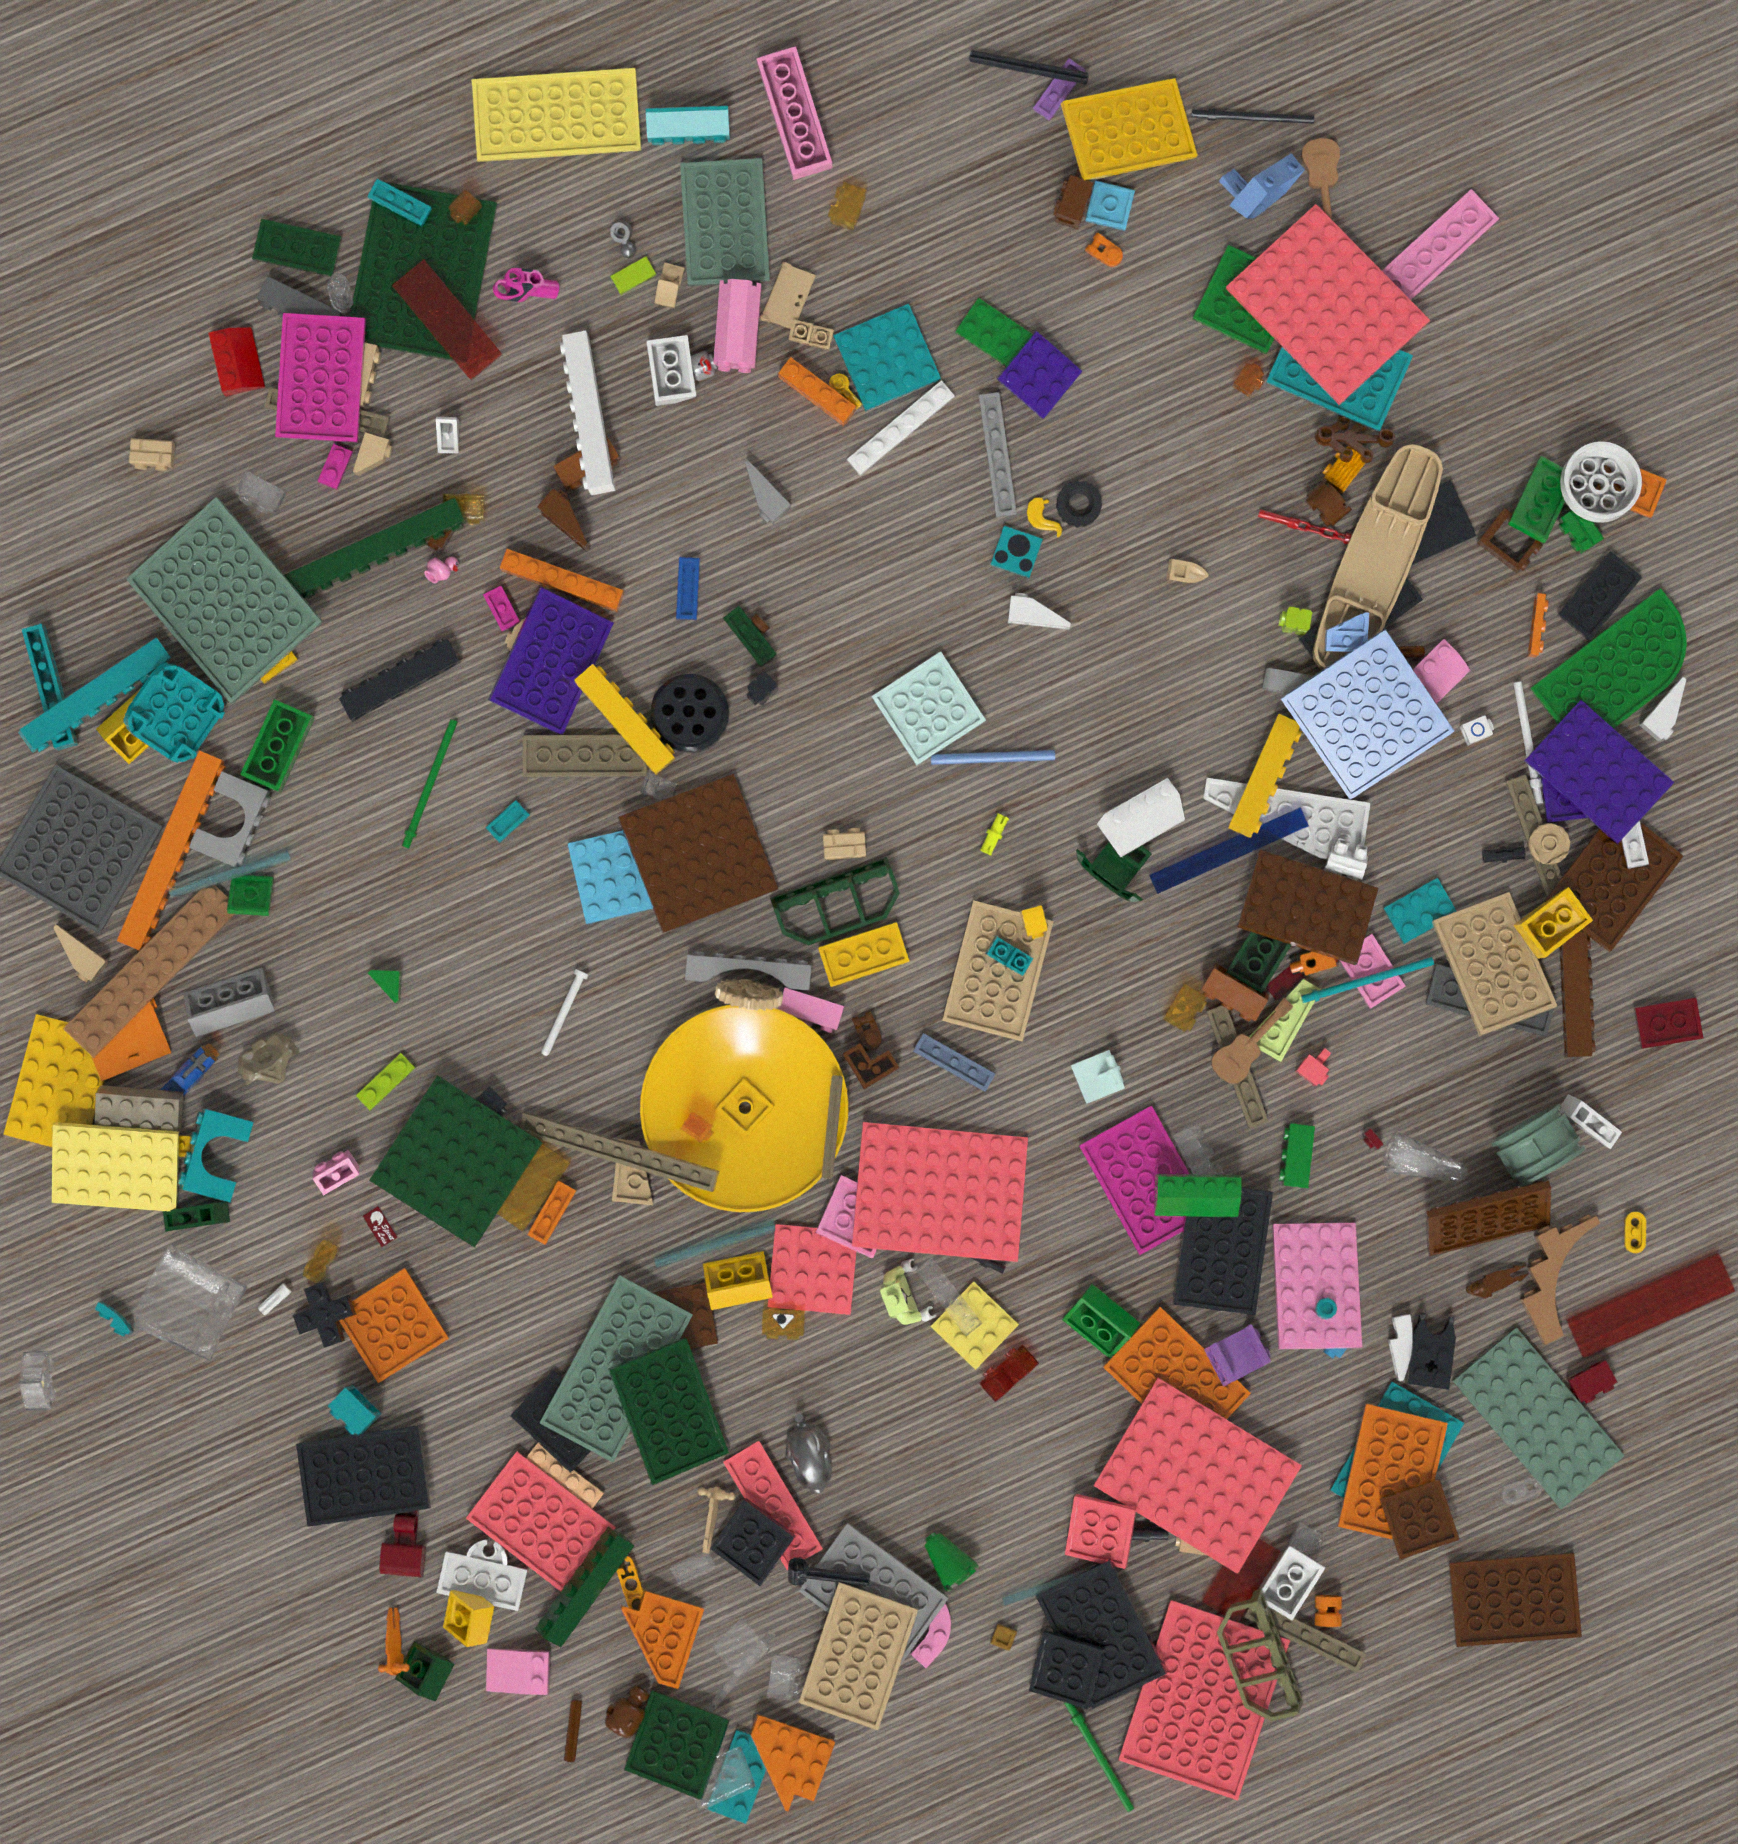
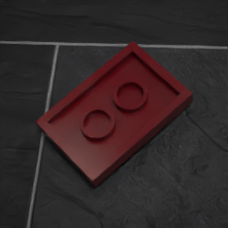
[1634,998,1704,1049]

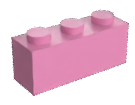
[778,988,844,1033]

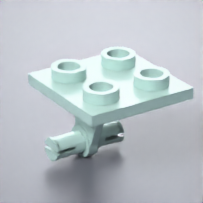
[1071,1050,1125,1104]

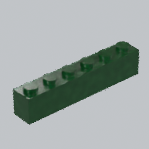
[535,1526,635,1648]

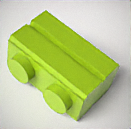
[1278,607,1312,636]

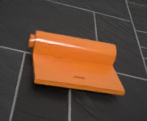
[91,998,171,1081]

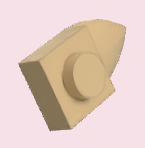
[1166,559,1208,583]

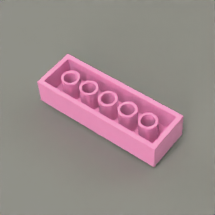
[756,46,832,180]

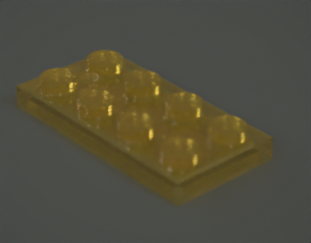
[497,1144,571,1232]

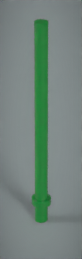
[402,719,458,849]

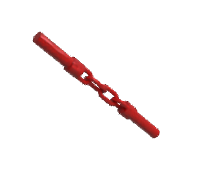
[1258,509,1353,545]

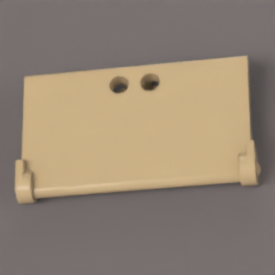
[759,262,816,329]

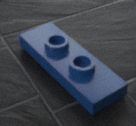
[676,557,700,620]

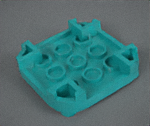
[123,663,225,763]

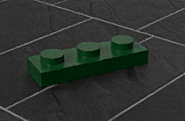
[723,606,777,667]

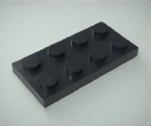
[1558,551,1642,641]

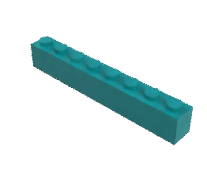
[18,637,171,753]

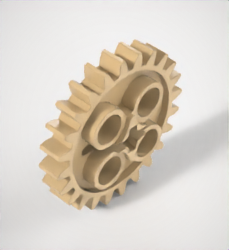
[715,979,783,1011]

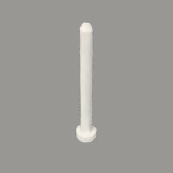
[542,969,588,1056]

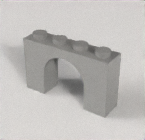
[189,772,271,868]

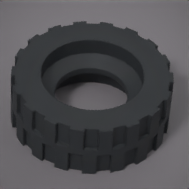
[1056,480,1102,528]

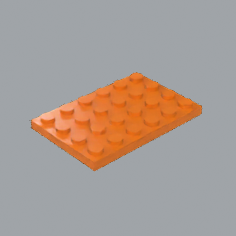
[1103,1307,1251,1419]
[1337,1403,1448,1540]

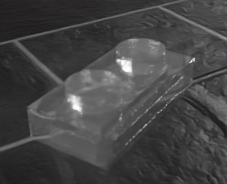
[670,1551,716,1586]

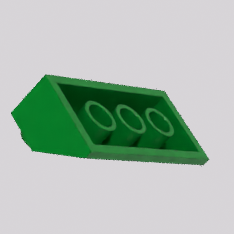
[1154,1174,1242,1217]

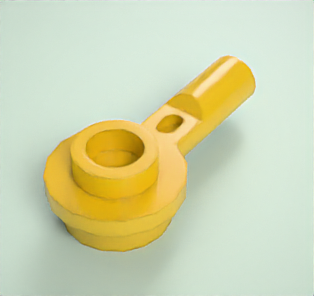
[829,373,862,409]

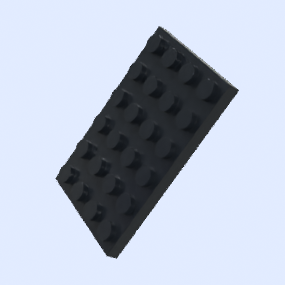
[1173,1187,1273,1315]
[296,1425,431,1527]
[1036,1559,1167,1709]

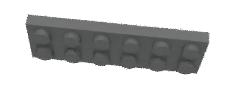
[1425,964,1557,1037]

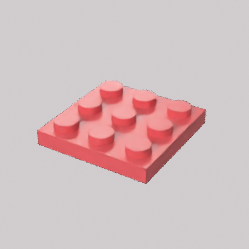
[1065,1494,1137,1569]

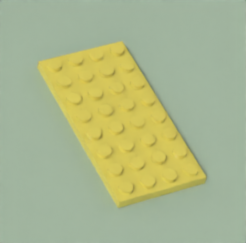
[472,68,641,162]

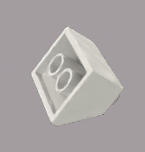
[647,335,696,406]

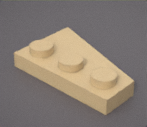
[612,1139,653,1205]

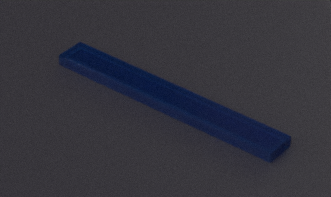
[1149,807,1309,894]

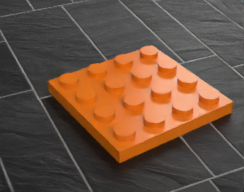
[339,1268,449,1383]

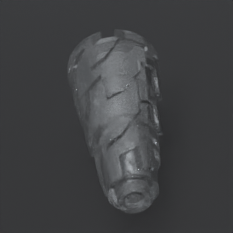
[1383,1132,1467,1182]

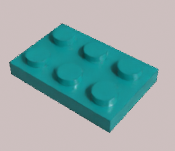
[1383,878,1457,944]

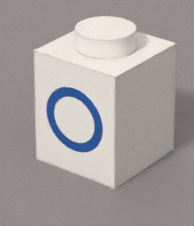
[1460,715,1494,746]

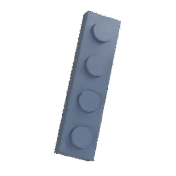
[913,1033,995,1092]

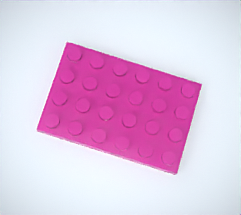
[275,313,366,443]
[1079,1106,1189,1255]

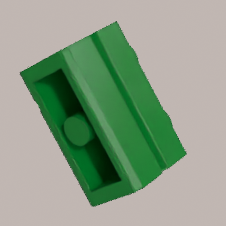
[1558,511,1604,554]

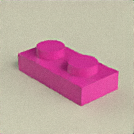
[318,444,353,490]
[483,586,520,632]

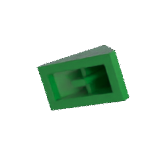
[367,970,402,1004]

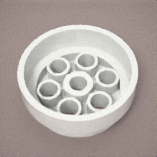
[1560,442,1642,522]

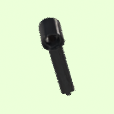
[788,1557,870,1586]

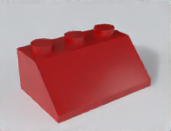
[208,327,265,397]

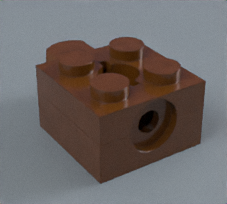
[1053,167,1094,230]

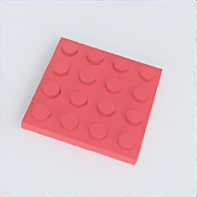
[768,1224,856,1315]

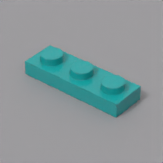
[367,179,432,227]

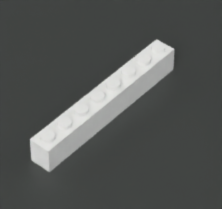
[560,330,615,495]

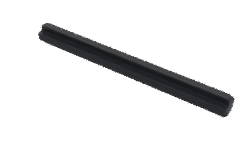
[969,50,1089,84]

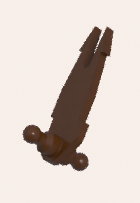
[1466,1266,1530,1299]

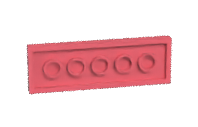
[723,1441,823,1570]

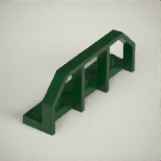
[770,857,900,946]

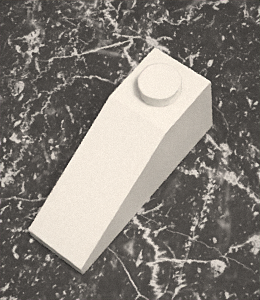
[1008,593,1071,630]
[1639,677,1686,741]
[1559,1094,1622,1149]

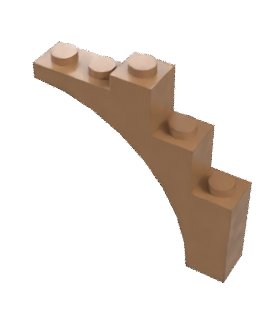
[1520,1214,1600,1345]

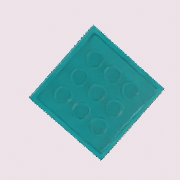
[833,304,941,412]

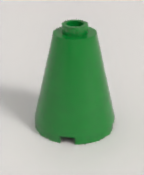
[924,1532,980,1592]

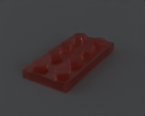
[1201,1539,1281,1622]

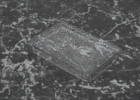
[693,1747,755,1811]

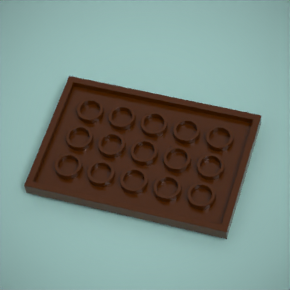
[1544,822,1684,953]
[1237,850,1379,965]
[1426,1181,1551,1256]
[1449,1553,1582,1647]

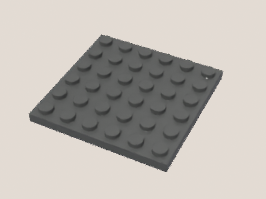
[0,765,163,934]

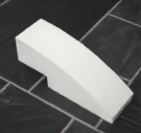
[1388,1314,1413,1381]

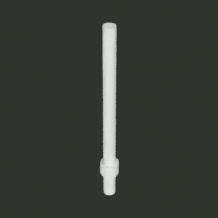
[1513,682,1543,805]

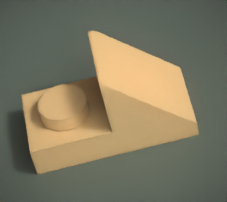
[655,263,685,309]

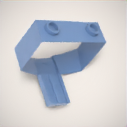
[1219,153,1305,219]

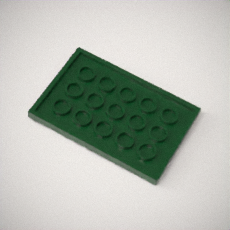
[608,1338,729,1485]

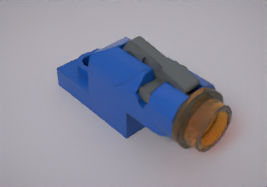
[160,1043,220,1097]

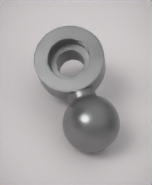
[610,221,636,258]

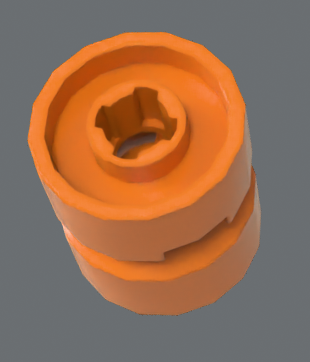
[1315,1595,1342,1627]

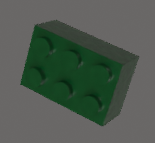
[1227,932,1291,993]

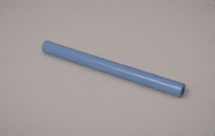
[931,750,1055,765]

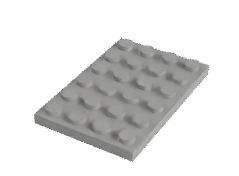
[799,1523,949,1665]

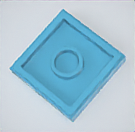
[1085,180,1135,231]

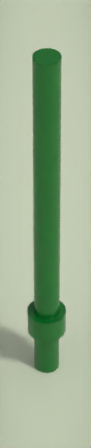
[1064,1702,1134,1812]

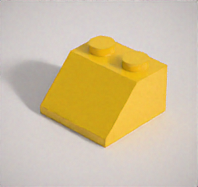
[443,1590,494,1647]

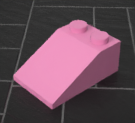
[486,1649,550,1695]

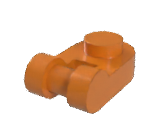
[1085,232,1123,267]

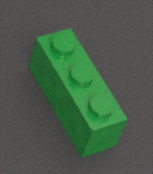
[1279,1123,1315,1188]

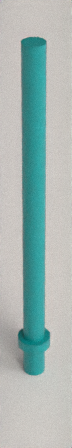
[1301,957,1434,1003]

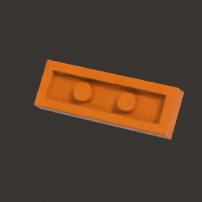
[1528,593,1549,658]
[527,1180,576,1245]

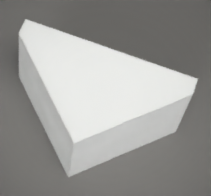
[436,417,459,453]

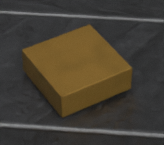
[990,1624,1017,1651]

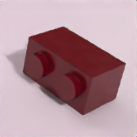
[1566,1360,1618,1404]

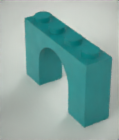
[178,1108,254,1203]

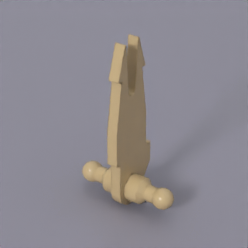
[698,1487,735,1554]

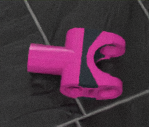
[493,268,559,302]

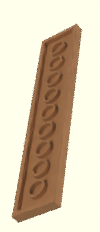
[63,881,236,1058]

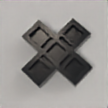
[293,1282,356,1348]

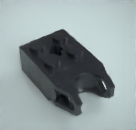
[1405,1313,1456,1390]

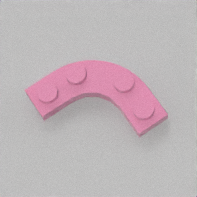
[911,1604,951,1668]

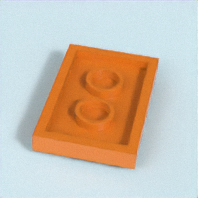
[1596,465,1667,518]

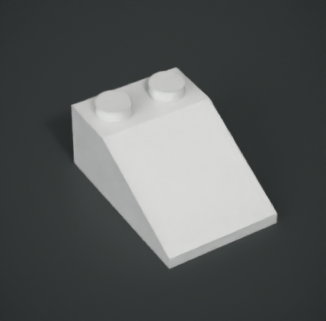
[1258,1545,1325,1620]

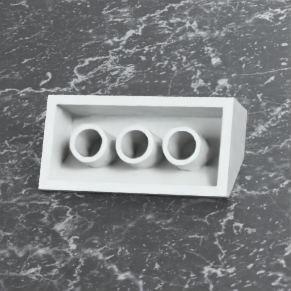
[1097,778,1185,857]

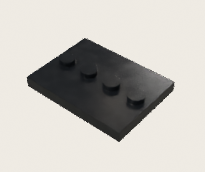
[1411,480,1477,566]
[510,1370,591,1473]

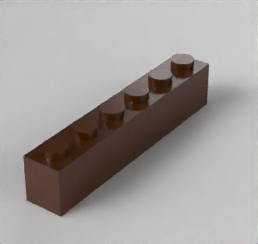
[1559,932,1596,1058]

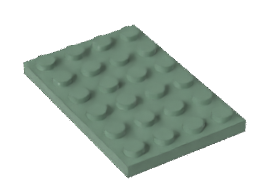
[680,158,770,286]

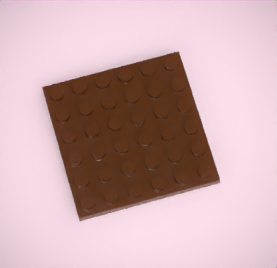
[618,774,778,933]

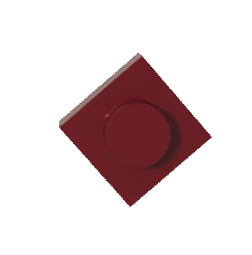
[1362,1128,1384,1150]

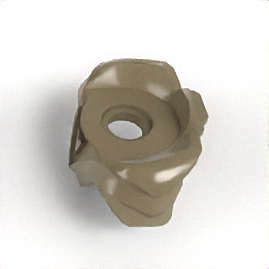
[238,1033,299,1085]

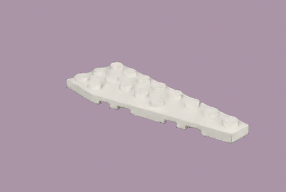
[1203,778,1370,859]

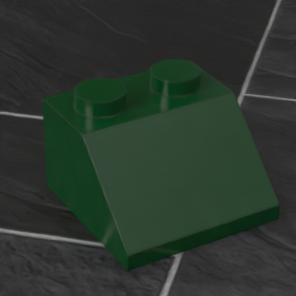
[395,1641,455,1702]

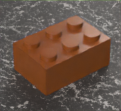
[1201,963,1269,1022]

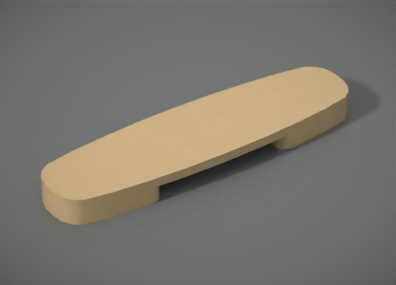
[1312,444,1443,670]

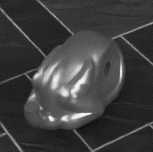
[785,1414,832,1494]

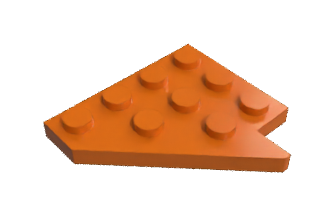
[620,1590,704,1689]
[750,1714,835,1811]

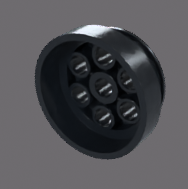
[650,674,729,753]

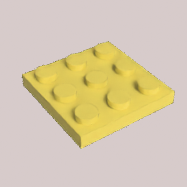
[931,1281,1019,1370]

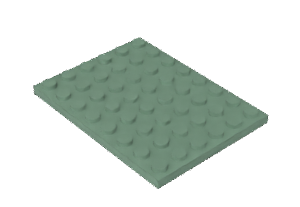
[126,497,323,704]

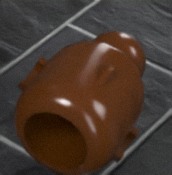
[605,1685,649,1739]

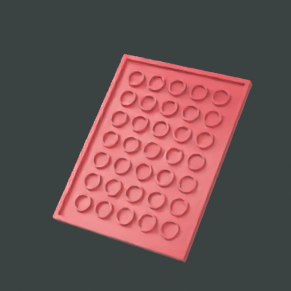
[1226,204,1430,405]
[852,1122,1028,1262]
[1093,1378,1302,1574]
[1118,1599,1290,1800]

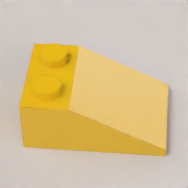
[1513,887,1593,959]

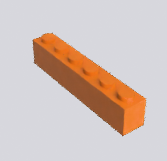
[500,549,625,613]

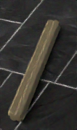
[822,1075,843,1179]

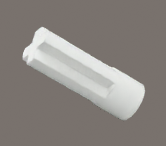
[257,1283,292,1315]

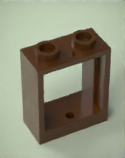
[1477,508,1543,573]

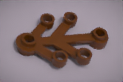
[1314,416,1395,463]

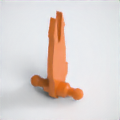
[378,1608,410,1675]

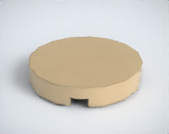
[1528,823,1570,865]

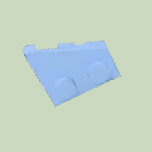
[1325,612,1369,652]

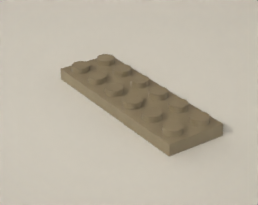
[523,735,647,777]

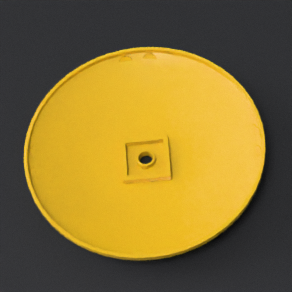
[640,1005,848,1212]

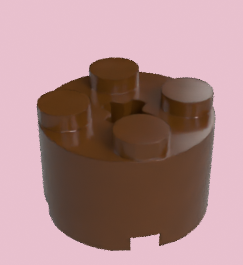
[1306,479,1352,527]

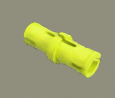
[980,813,1009,856]

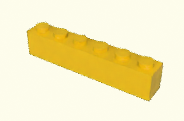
[574,664,675,775]
[1228,714,1302,838]

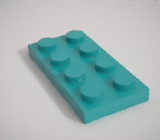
[707,1729,766,1824]

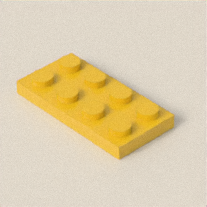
[818,922,910,987]

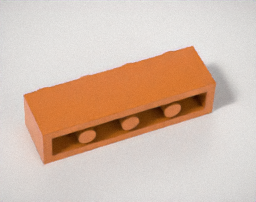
[778,357,856,426]

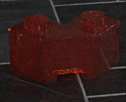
[979,1344,1039,1402]

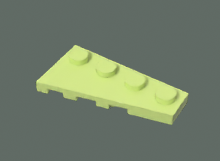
[1249,979,1321,1062]

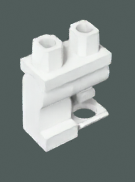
[1323,838,1368,881]

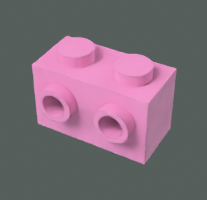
[313,1150,359,1195]

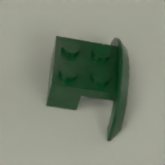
[1076,842,1152,902]

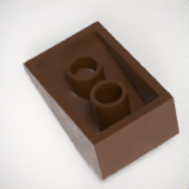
[537,488,590,552]

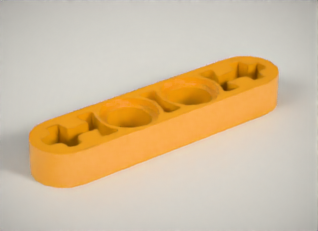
[617,1556,644,1609]

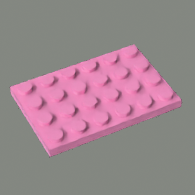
[1272,1223,1362,1349]

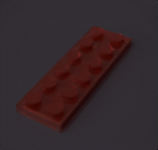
[392,260,503,381]

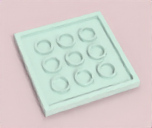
[872,652,986,766]

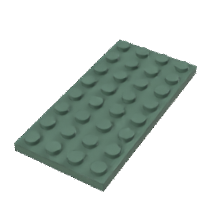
[540,1275,693,1462]
[1452,1327,1625,1510]

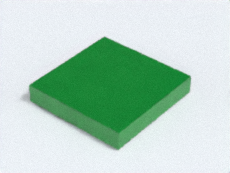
[227,874,274,916]

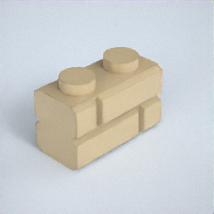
[129,438,175,471]
[823,828,866,860]

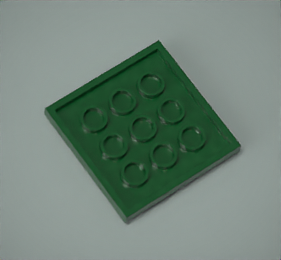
[624,1690,730,1800]

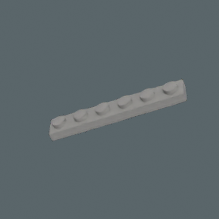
[979,392,1017,518]

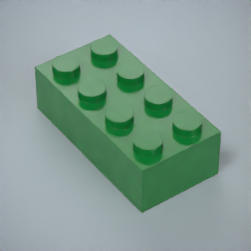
[240,699,315,793]

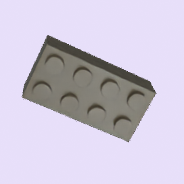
[95,1085,183,1136]

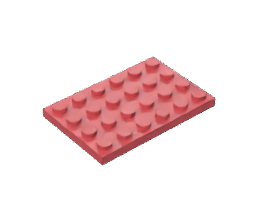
[466,1451,616,1591]

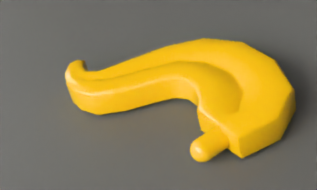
[1026,498,1062,537]

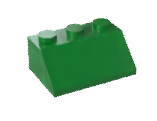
[1062,1284,1140,1359]

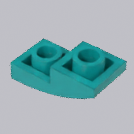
[985,936,1033,976]
[95,1301,134,1337]

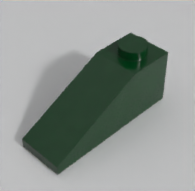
[163,1202,230,1232]

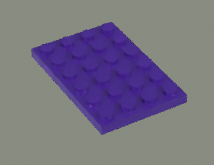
[488,587,614,735]
[1524,700,1674,844]

